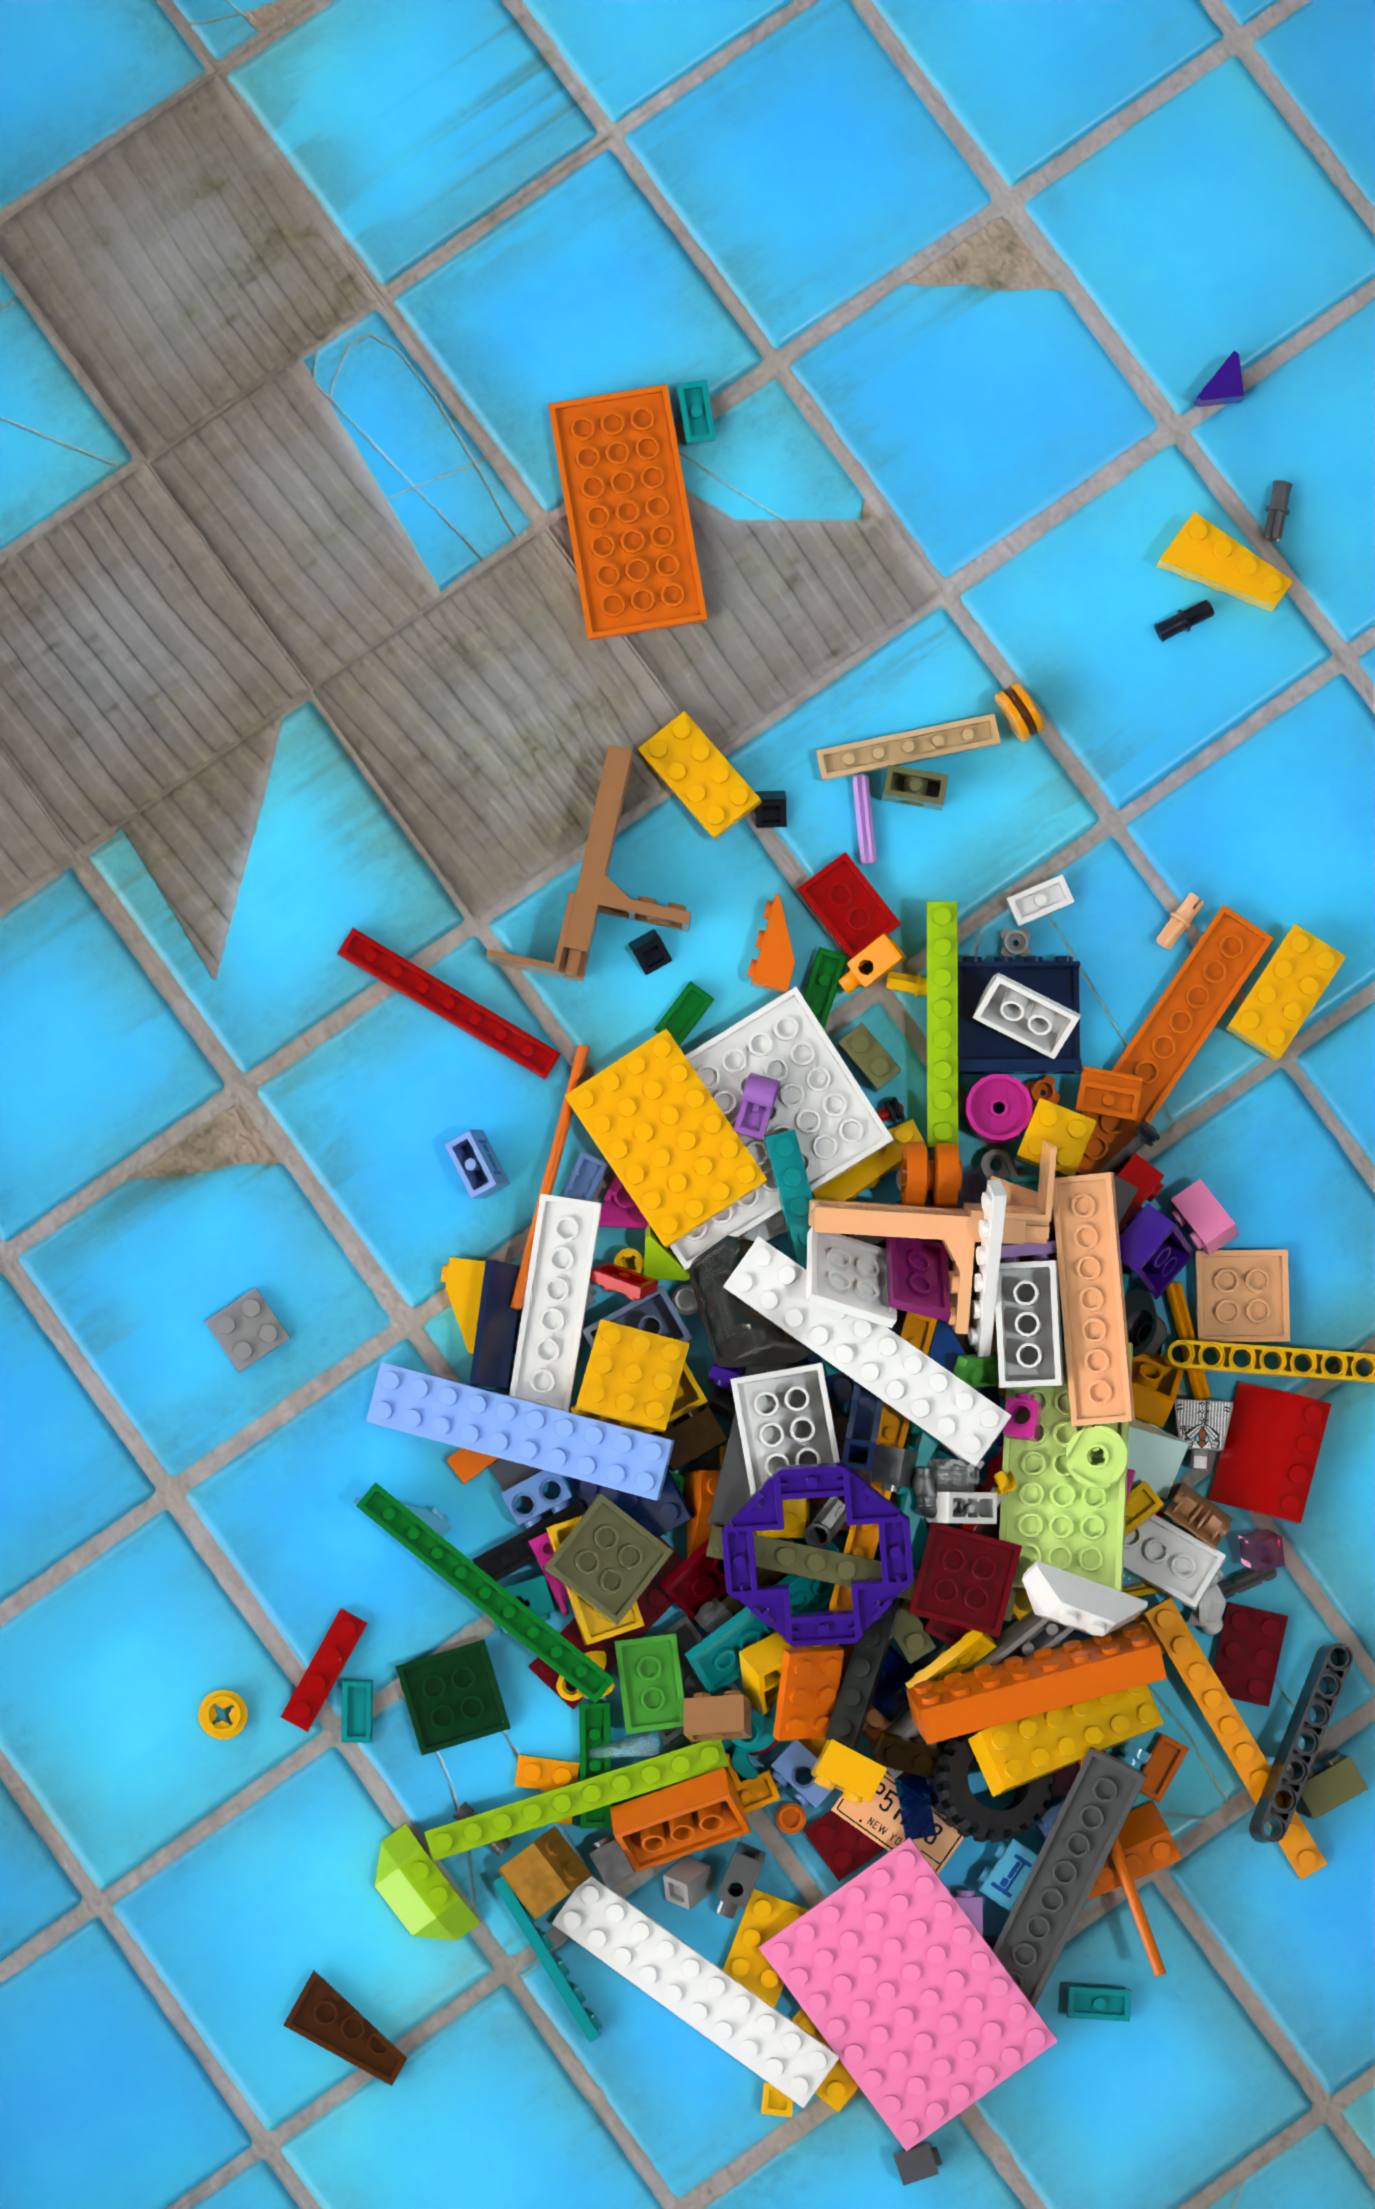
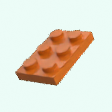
[773,1645,844,1741]

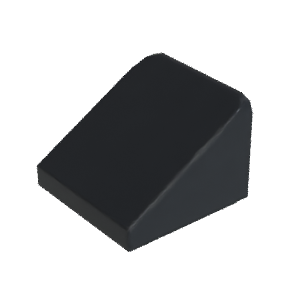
[755,791,787,828]
[628,929,673,975]

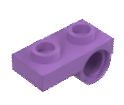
[733,1072,781,1141]

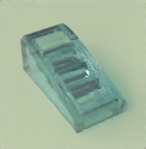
[590,1731,659,1758]

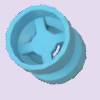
[1116,1741,1151,1770]

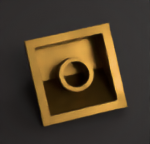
[497,1826,592,1920]

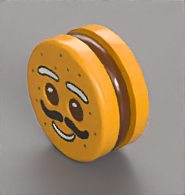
[995,682,1045,742]

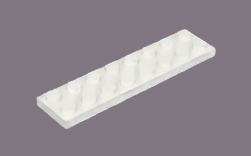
[509,1194,602,1412]

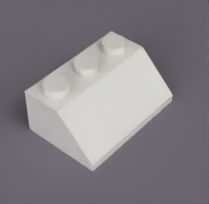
[973,973,1081,1059]

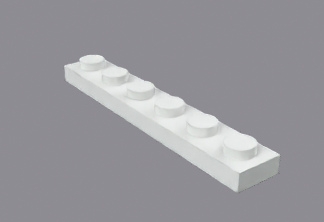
[968,1180,1007,1357]

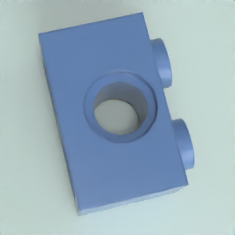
[770,1740,835,1808]

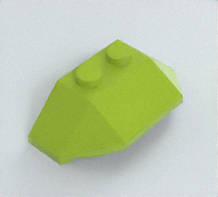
[375,1823,481,1941]

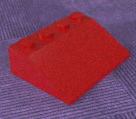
[1208,1381,1332,1524]

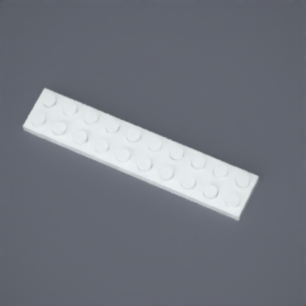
[723,1236,1012,1467]
[551,1875,840,2108]

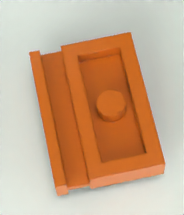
[1075,1066,1144,1122]

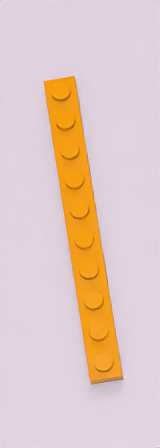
[828,1312,937,1611]
[1143,1597,1327,1880]

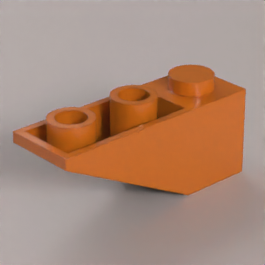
[747,894,795,994]

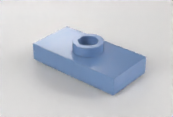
[560,1151,609,1201]

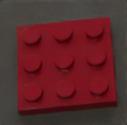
[908,1522,1022,1637]

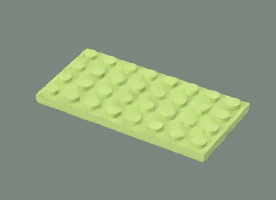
[999,1341,1133,1592]

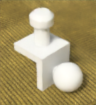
[1188,1569,1227,1635]

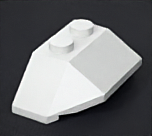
[1022,1561,1148,1637]

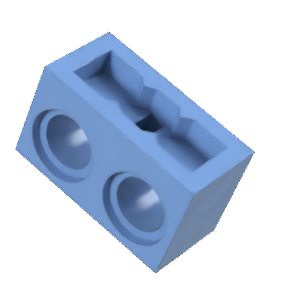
[501,1470,573,1529]

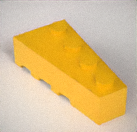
[1156,511,1293,612]

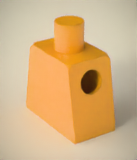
[838,933,908,994]

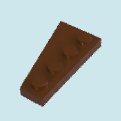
[283,1970,407,2086]

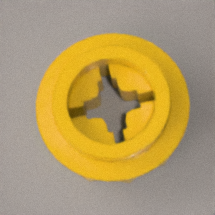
[198,1690,248,1739]

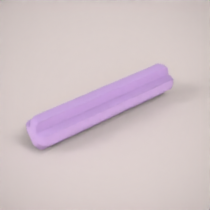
[852,775,877,865]

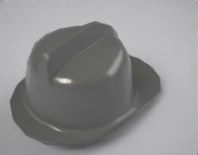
[1125,1289,1167,1357]

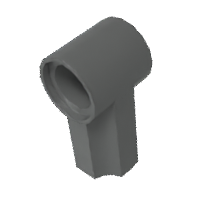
[804,1496,846,1549]

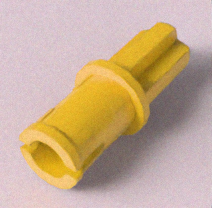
[886,971,927,998]

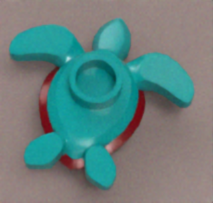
[720,1690,793,1779]

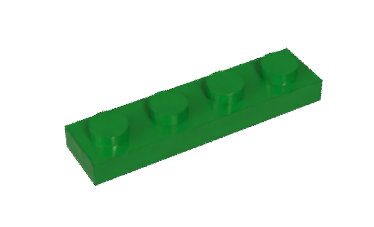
[579,1703,611,1828]

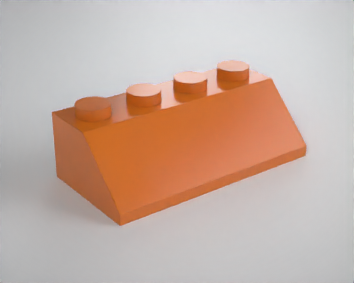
[610,1767,751,1873]
[1086,1801,1182,1902]

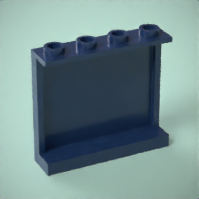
[958,956,1082,1075]

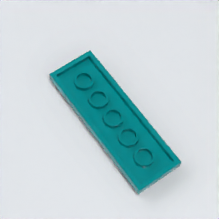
[684,1542,840,1696]

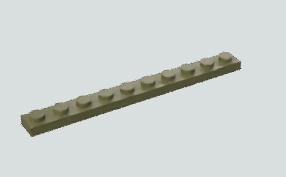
[706,1525,1017,1622]

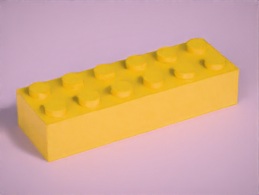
[968,1684,1165,1797]

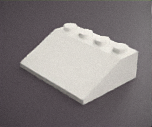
[730,1363,840,1497]

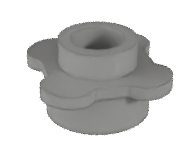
[1000,928,1031,958]

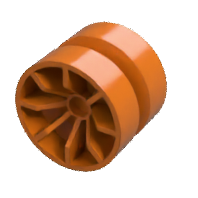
[901,1142,962,1208]

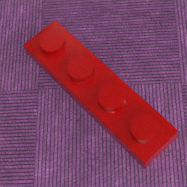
[281,1608,368,1732]

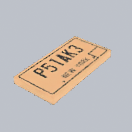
[831,1773,964,1875]

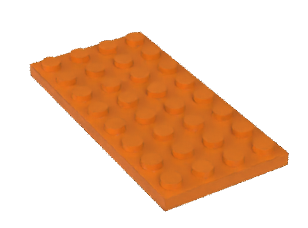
[548,384,708,641]

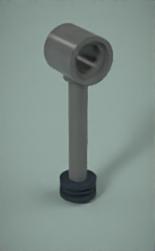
[1096,1120,1160,1174]

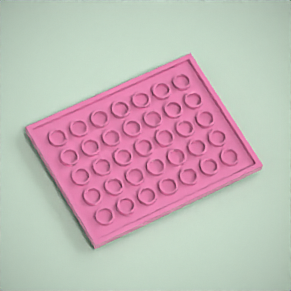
[759,1837,1058,2152]

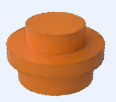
[775,1803,806,1834]

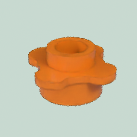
[1026,1075,1060,1109]

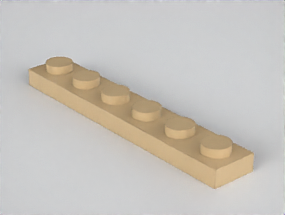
[816,713,1001,782]

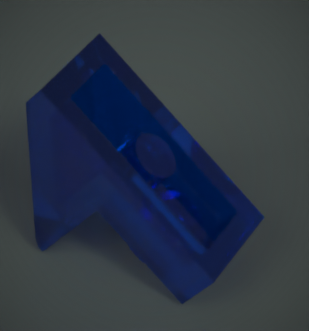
[894,1775,936,1840]

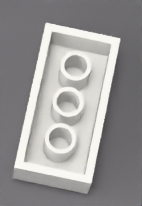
[995,1260,1065,1388]

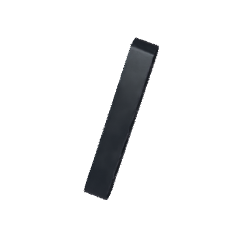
[1249,1643,1353,1843]

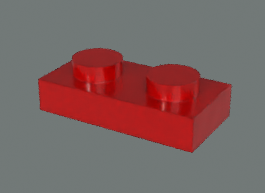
[590,1262,658,1300]

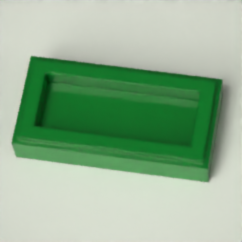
[654,981,715,1047]

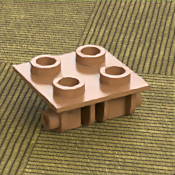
[1164,1483,1233,1549]

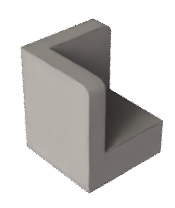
[663,1857,713,1910]

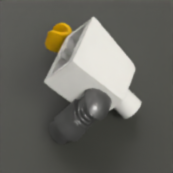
[912,1468,1017,1524]

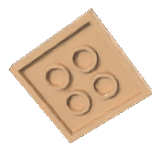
[1195,1249,1290,1343]

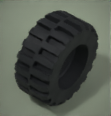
[930,1729,1054,1843]

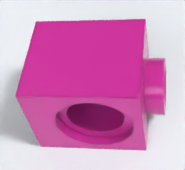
[1003,1393,1042,1442]

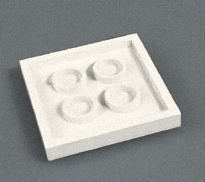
[806,1226,897,1328]

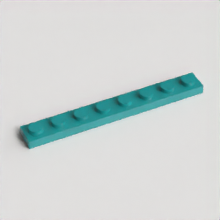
[764,1130,843,1377]

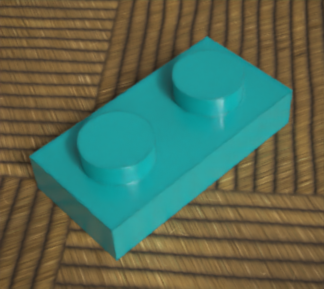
[677,380,716,445]
[1067,1986,1132,2022]

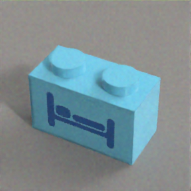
[977,1838,1038,1911]

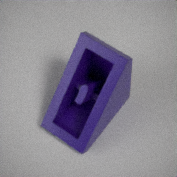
[1194,350,1244,407]

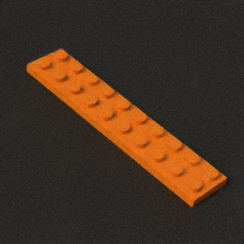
[1076,904,1274,1175]

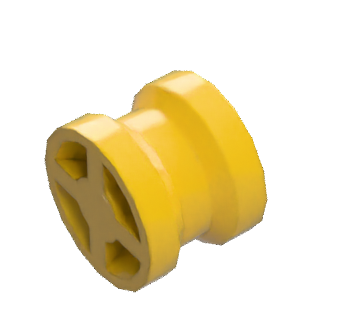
[614,1248,644,1274]

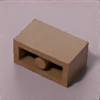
[684,1691,752,1742]

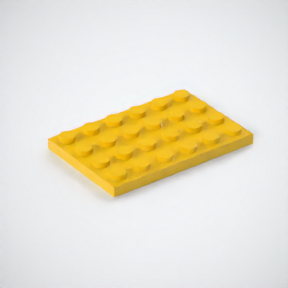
[564,1028,768,1249]

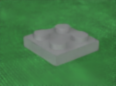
[205,1287,291,1373]

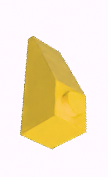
[441,1257,486,1355]

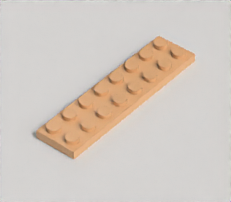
[1053,1172,1135,1426]

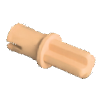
[1156,892,1205,950]

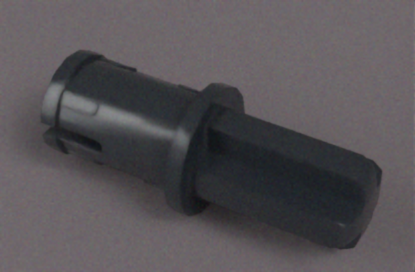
[1154,600,1214,642]

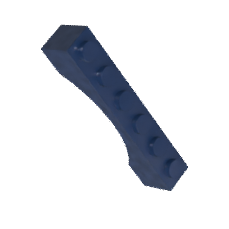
[842,1309,898,1484]

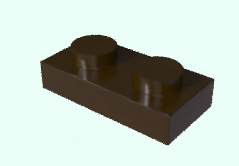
[871,1731,941,1779]

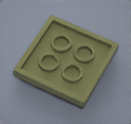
[543,1494,673,1625]

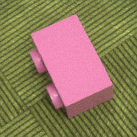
[1170,1179,1239,1256]

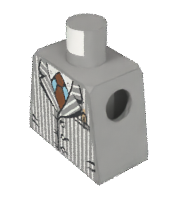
[1172,1399,1233,1469]

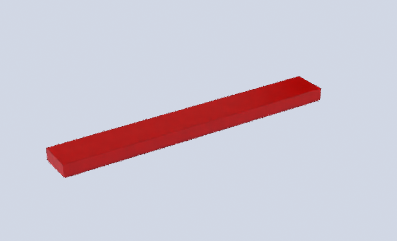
[337,928,561,1080]

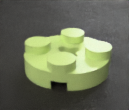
[1066,1426,1129,1489]

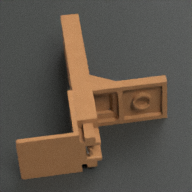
[486,745,691,981]

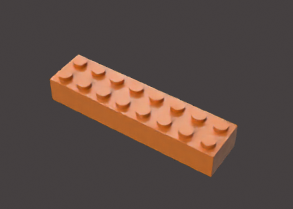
[906,1623,1167,1745]

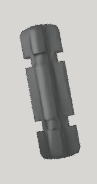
[1218,1562,1277,1599]

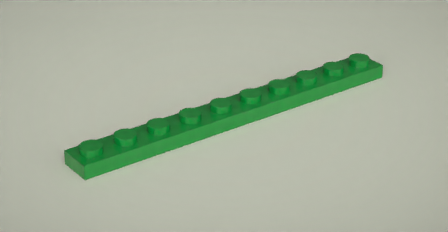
[356,1482,615,1704]

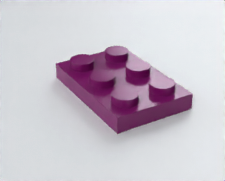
[886,1236,951,1321]

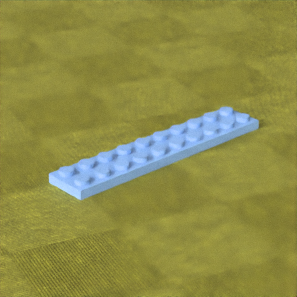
[366,1362,675,1501]

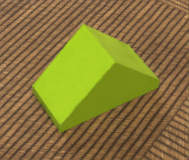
[644,1225,692,1280]

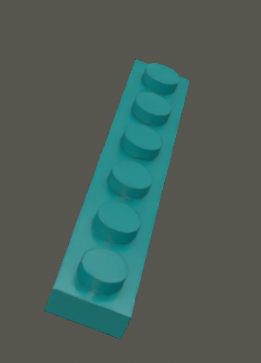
[493,1876,602,2043]

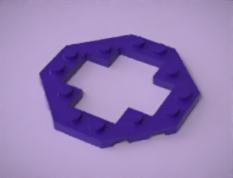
[722,1462,914,1647]

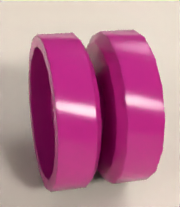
[964,1074,1033,1144]

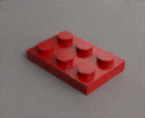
[797,852,901,959]

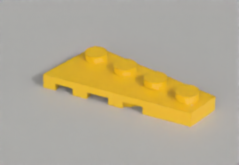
[812,1119,924,1202]

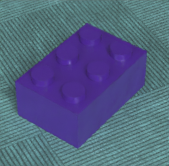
[1119,1203,1195,1300]

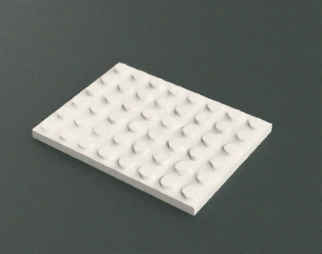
[670,987,894,1271]

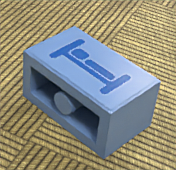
[445,1130,510,1199]

